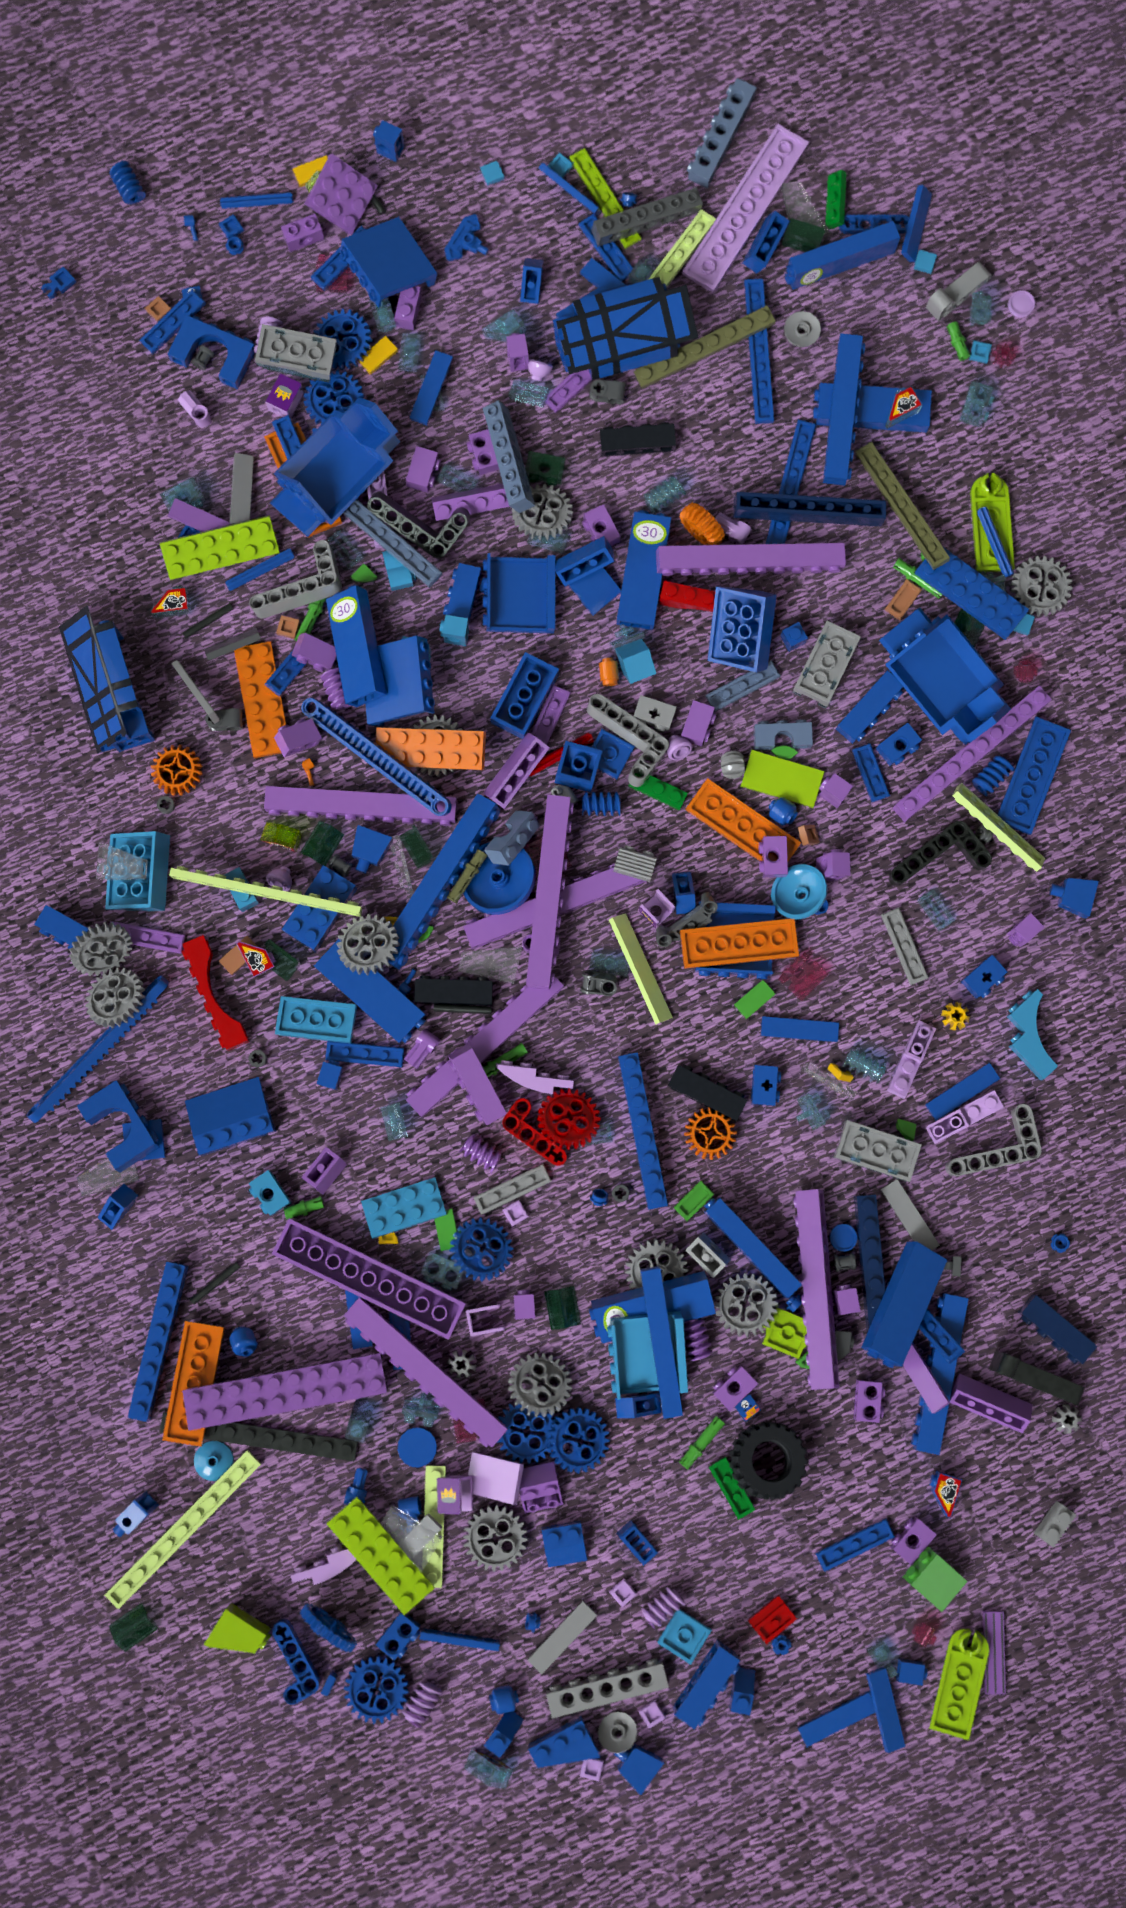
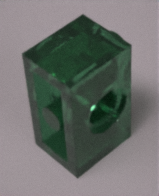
[525,451,566,486]

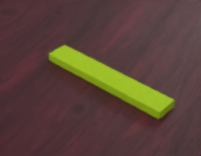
[569,148,641,249]

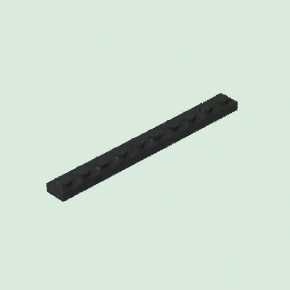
[160,1412,358,1462]

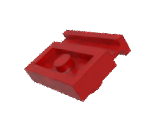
[748,1595,797,1644]

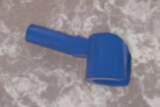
[184,215,198,242]
[399,969,416,996]

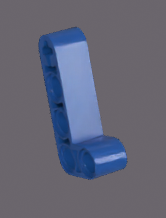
[272,1619,321,1705]

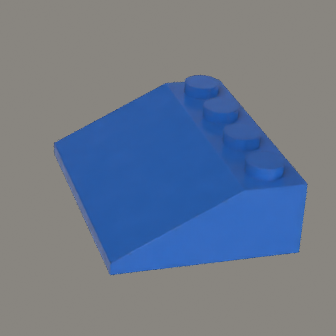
[708,586,777,672]
[185,1077,276,1156]

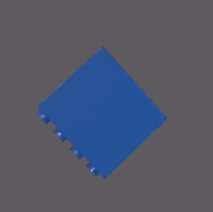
[340,217,437,308]
[483,553,555,633]
[366,635,435,727]
[695,902,776,979]

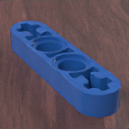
[839,215,909,234]

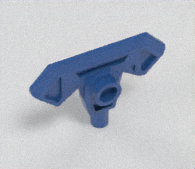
[444,214,489,261]

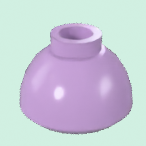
[528,359,553,382]
[667,735,693,760]
[266,866,292,891]

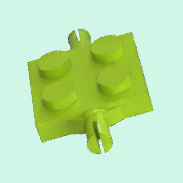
[757,1307,807,1359]

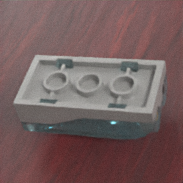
[255,324,337,383]
[792,621,861,708]
[833,1120,922,1182]

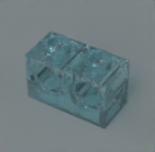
[959,381,995,428]
[420,1252,465,1291]

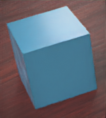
[615,639,656,684]

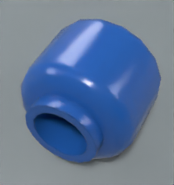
[769,797,798,826]
[229,1326,257,1357]
[489,1685,519,1715]

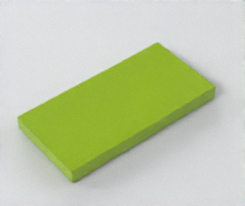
[740,750,824,808]

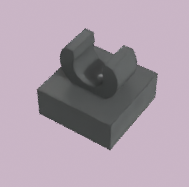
[944,1256,961,1276]

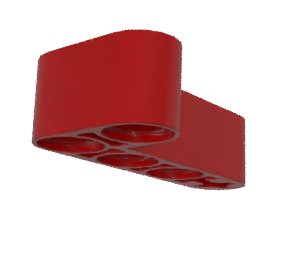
[502,1098,567,1166]

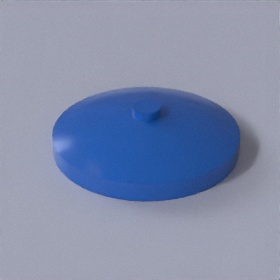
[461,842,536,915]

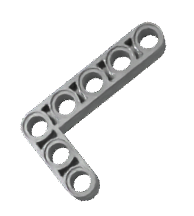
[249,540,342,619]
[587,694,669,787]
[945,1104,1041,1176]

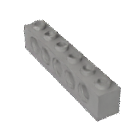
[546,1658,669,1718]

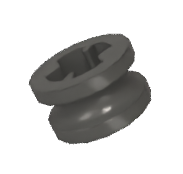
[157,796,175,814]
[975,825,993,844]
[249,1050,267,1068]
[612,1185,629,1202]

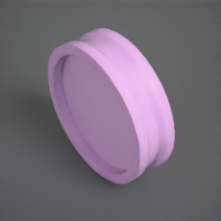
[1008,290,1035,317]

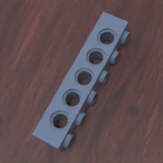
[687,78,757,189]
[483,400,535,513]

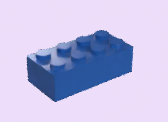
[490,652,559,739]
[281,865,358,952]
[673,1640,740,1730]

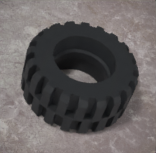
[729,1422,808,1500]

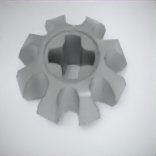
[720,750,745,779]
[447,1349,476,1379]
[1052,1404,1082,1434]

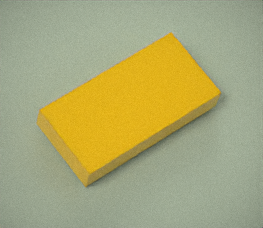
[292,155,328,187]
[358,336,398,375]

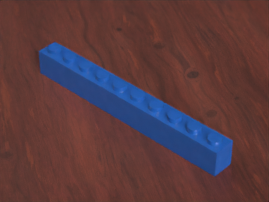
[380,793,501,970]

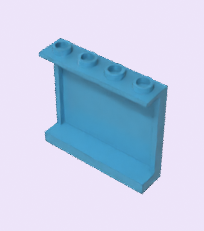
[607,1311,688,1400]

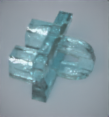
[969,291,992,326]
[796,1093,830,1130]

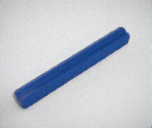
[220,192,293,209]
[977,507,1014,577]
[225,548,295,591]

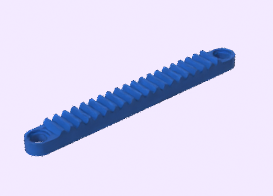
[302,698,452,816]
[26,975,169,1123]

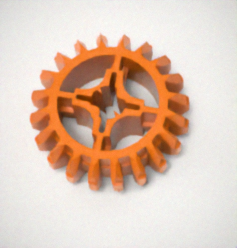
[679,502,725,545]
[151,745,203,796]
[684,1107,737,1160]

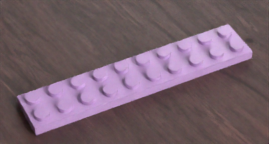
[682,124,809,293]

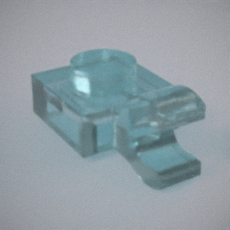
[867,1640,898,1678]

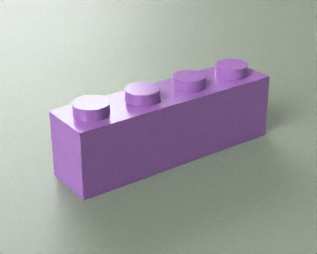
[431,484,510,521]
[483,732,550,809]
[448,1044,507,1125]
[950,1373,1033,1433]

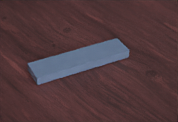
[705,660,780,713]

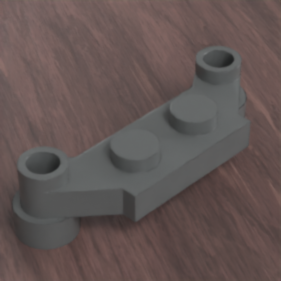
[656,892,718,947]

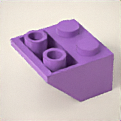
[519,1462,563,1513]

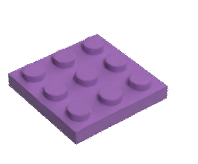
[304,154,378,235]

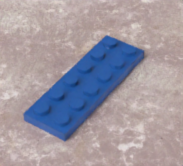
[914,546,1029,640]
[997,716,1071,835]

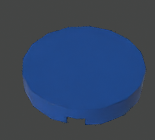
[398,1427,437,1468]

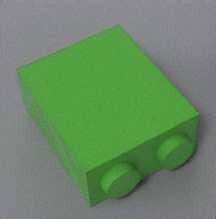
[903,1547,968,1612]

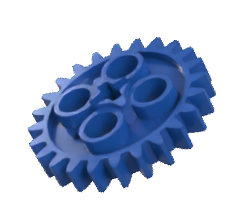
[313,309,373,370]
[304,369,364,425]
[449,1218,513,1282]
[497,1401,557,1464]
[546,1407,610,1473]
[300,1603,357,1653]
[344,1655,409,1724]

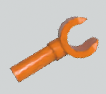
[302,758,314,786]

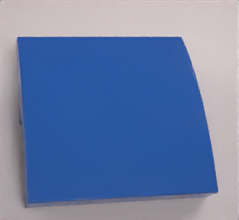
[569,568,621,616]

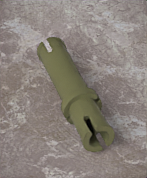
[447,849,488,904]

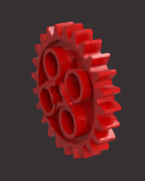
[537,1088,601,1150]

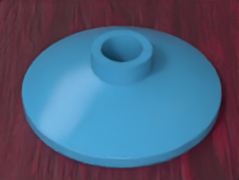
[194,1441,233,1481]

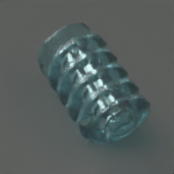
[644,476,686,515]
[842,1047,887,1085]

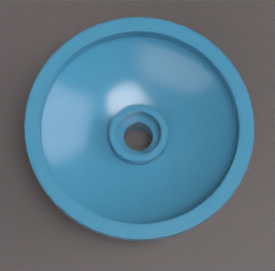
[771,864,828,919]

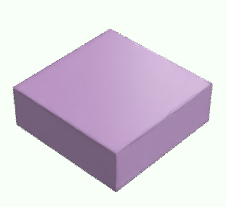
[503,1200,529,1226]
[609,1578,637,1607]
[638,1700,666,1729]
[580,1758,604,1781]

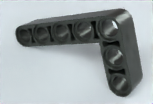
[368,492,470,558]
[888,821,992,886]
[989,1351,1085,1406]

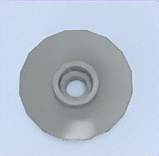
[784,311,821,347]
[598,1712,637,1753]

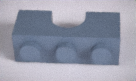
[753,720,813,750]
[484,811,540,865]

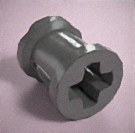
[191,345,215,371]
[328,854,353,878]
[833,1253,856,1272]

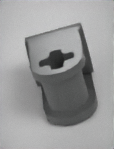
[589,380,626,405]
[205,708,243,731]
[580,970,618,996]

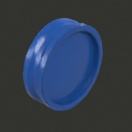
[829,1224,857,1252]

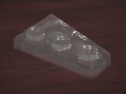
[781,181,829,238]
[390,835,414,902]
[96,842,148,880]
[458,946,523,984]
[800,1062,858,1101]
[77,1157,139,1197]
[381,1505,442,1573]

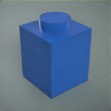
[780,622,808,652]
[316,1060,343,1090]
[896,1658,927,1686]

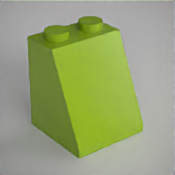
[204,1603,271,1653]

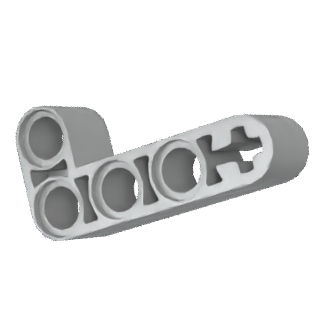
[926,262,992,321]

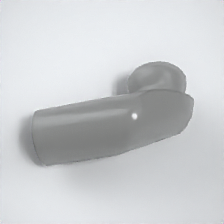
[551,785,579,804]

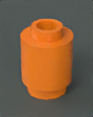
[599,658,619,686]

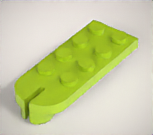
[970,473,1015,573]
[929,1628,989,1740]

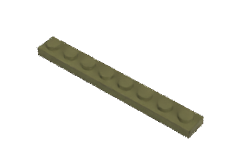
[634,306,775,389]
[855,442,950,570]

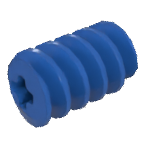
[109,160,146,205]
[972,756,1015,797]
[582,792,621,816]

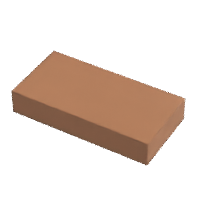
[885,579,922,620]
[219,936,258,976]

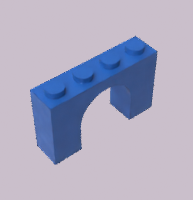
[168,315,255,390]
[77,1080,159,1173]

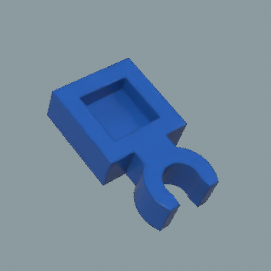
[41,266,77,300]

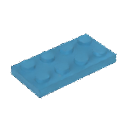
[275,996,357,1044]
[361,1177,447,1239]

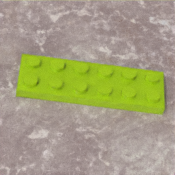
[159,515,280,580]
[326,1496,435,1615]

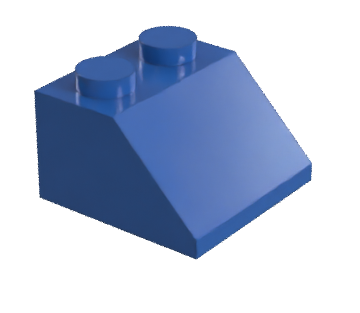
[554,741,602,793]
[541,1520,587,1568]

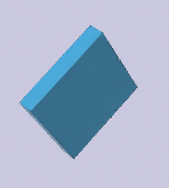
[657,1609,712,1665]

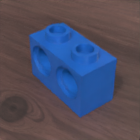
[376,1612,421,1660]

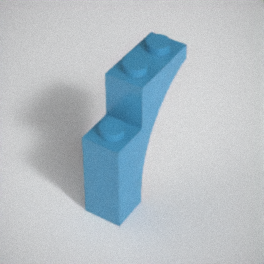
[1006,989,1058,1080]

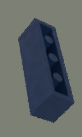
[1018,1294,1097,1365]

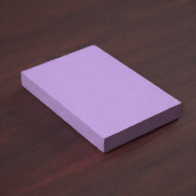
[468,1452,524,1505]

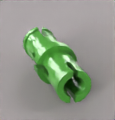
[947,322,970,361]
[283,1196,325,1220]

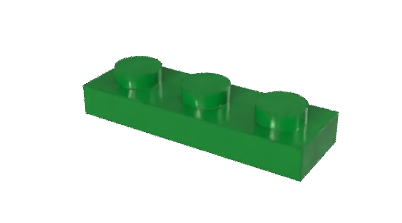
[825,170,847,229]
[628,773,688,811]
[708,1457,755,1520]

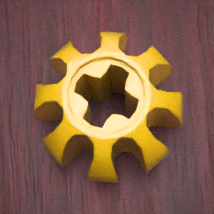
[941,1002,970,1030]

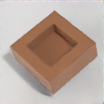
[145,296,171,322]
[276,615,300,639]
[798,825,820,846]

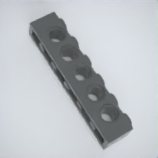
[591,187,703,247]

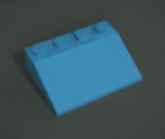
[105,831,170,911]

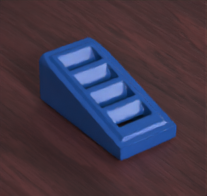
[616,1520,659,1566]

